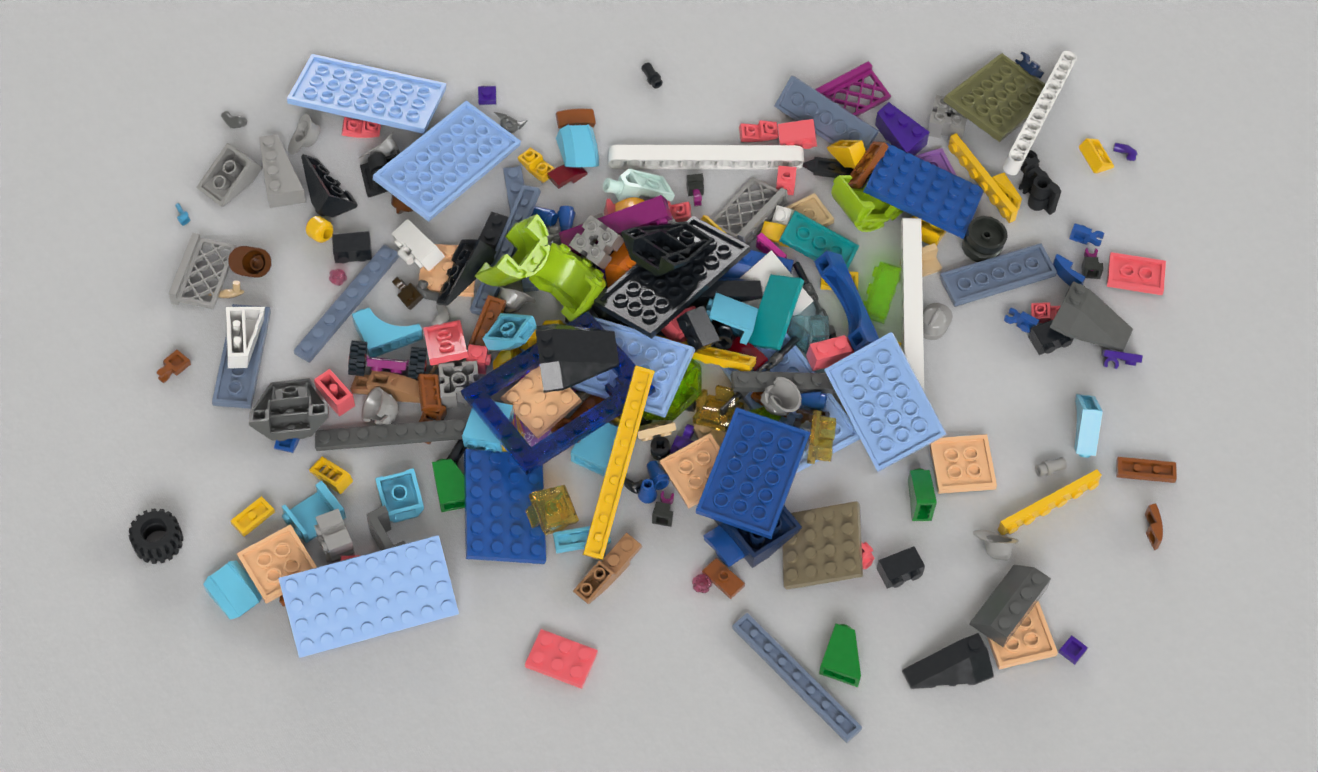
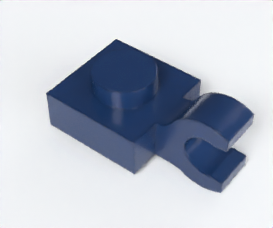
[1015,52,1044,79]

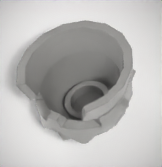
[761,377,802,416]
[361,387,398,425]

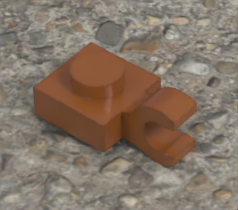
[156,350,191,383]

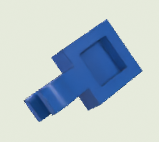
[1069,223,1105,246]
[1004,308,1039,333]

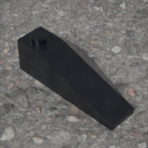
[301,154,358,218]
[436,239,497,306]
[688,277,763,308]
[902,633,994,689]

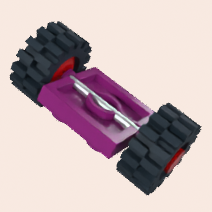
[348,340,427,381]

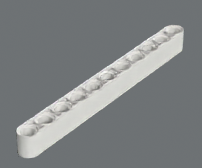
[1003,51,1077,175]
[608,145,804,170]
[901,218,924,390]

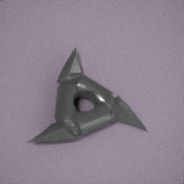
[494,112,528,133]

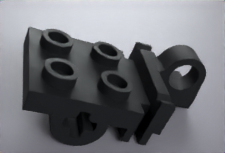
[360,149,401,198]
[1018,150,1061,215]

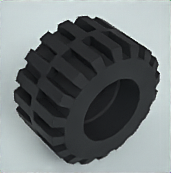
[128,508,183,564]

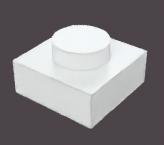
[772,205,795,226]

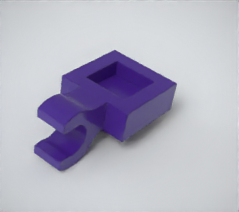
[669,424,695,455]

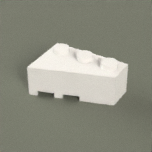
[226,307,265,368]

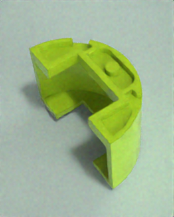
[831,175,904,232]
[475,214,550,287]
[529,243,606,324]

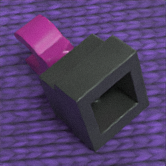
[686,173,704,207]
[1081,248,1104,279]
[652,491,674,527]

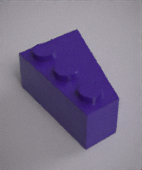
[875,102,930,156]

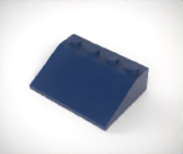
[714,505,802,568]

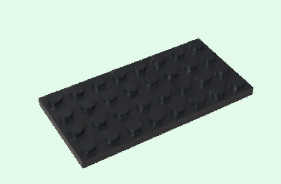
[594,216,750,339]

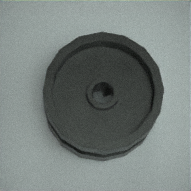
[962,216,1008,262]

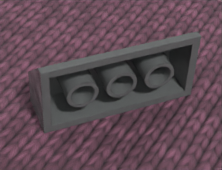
[969,565,1051,647]

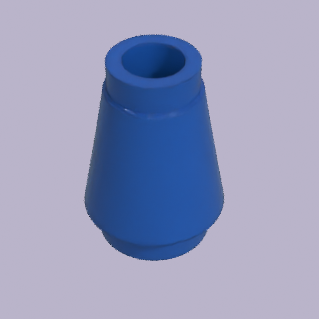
[531,206,558,227]
[557,206,576,232]
[800,391,827,411]
[646,460,669,490]
[638,479,657,504]

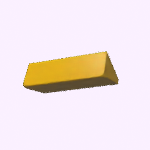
[1079,138,1114,173]
[911,216,946,246]

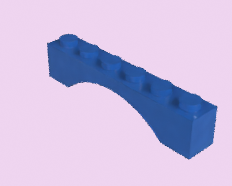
[814,251,879,352]

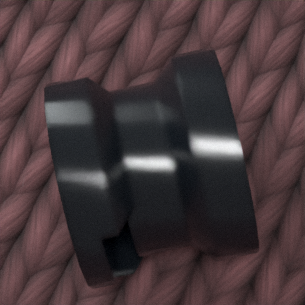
[650,436,670,461]

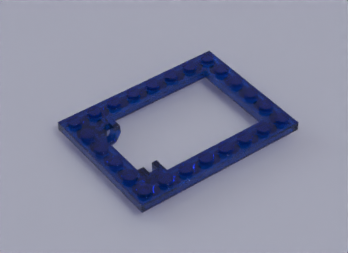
[461,311,656,475]

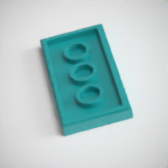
[779,211,859,268]
[748,274,804,350]

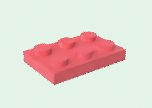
[1107,252,1166,295]
[423,320,468,366]
[525,629,598,689]

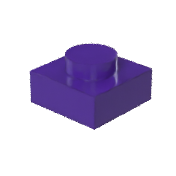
[478,86,496,105]
[1058,635,1088,665]

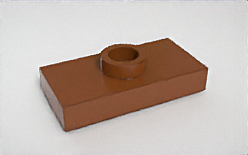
[418,374,442,412]
[702,558,745,599]

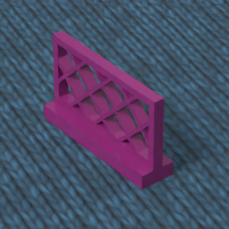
[815,61,891,116]

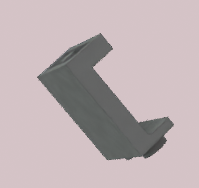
[366,505,406,550]

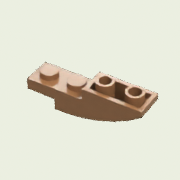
[350,370,420,403]
[573,532,642,604]

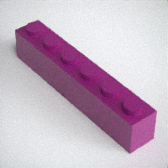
[559,195,673,256]

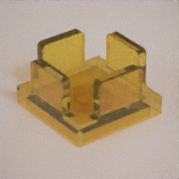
[692,385,744,432]
[807,410,836,464]
[526,485,579,535]

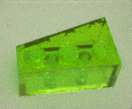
[863,261,902,324]

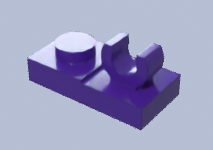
[1101,350,1143,369]

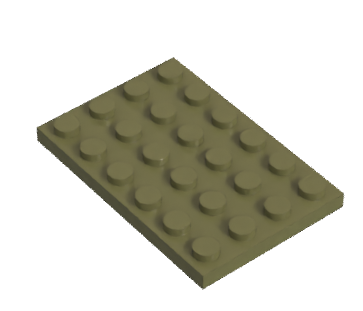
[943,53,1045,142]

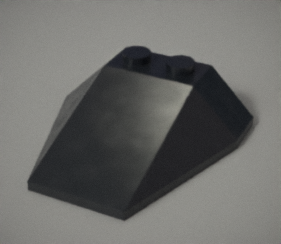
[621,222,713,277]
[536,324,619,393]

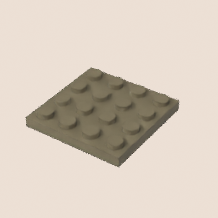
[783,501,863,590]

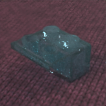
[788,315,829,354]

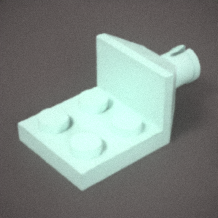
[603,169,675,201]

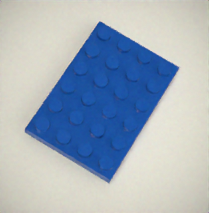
[863,143,984,239]
[696,407,811,539]
[464,449,546,564]

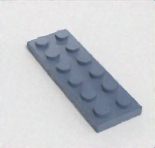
[774,75,879,151]
[940,243,1057,307]
[212,304,271,409]

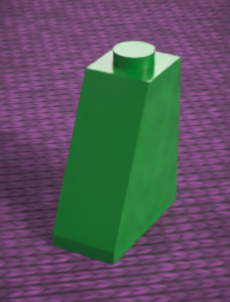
[432,459,465,512]
[908,468,937,521]
[819,623,861,687]

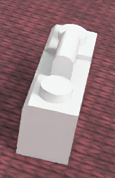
[392,219,445,271]

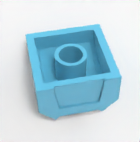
[556,124,599,167]
[483,313,537,351]
[375,468,424,523]
[203,560,262,620]

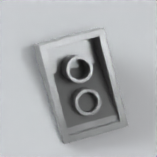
[196,143,263,207]

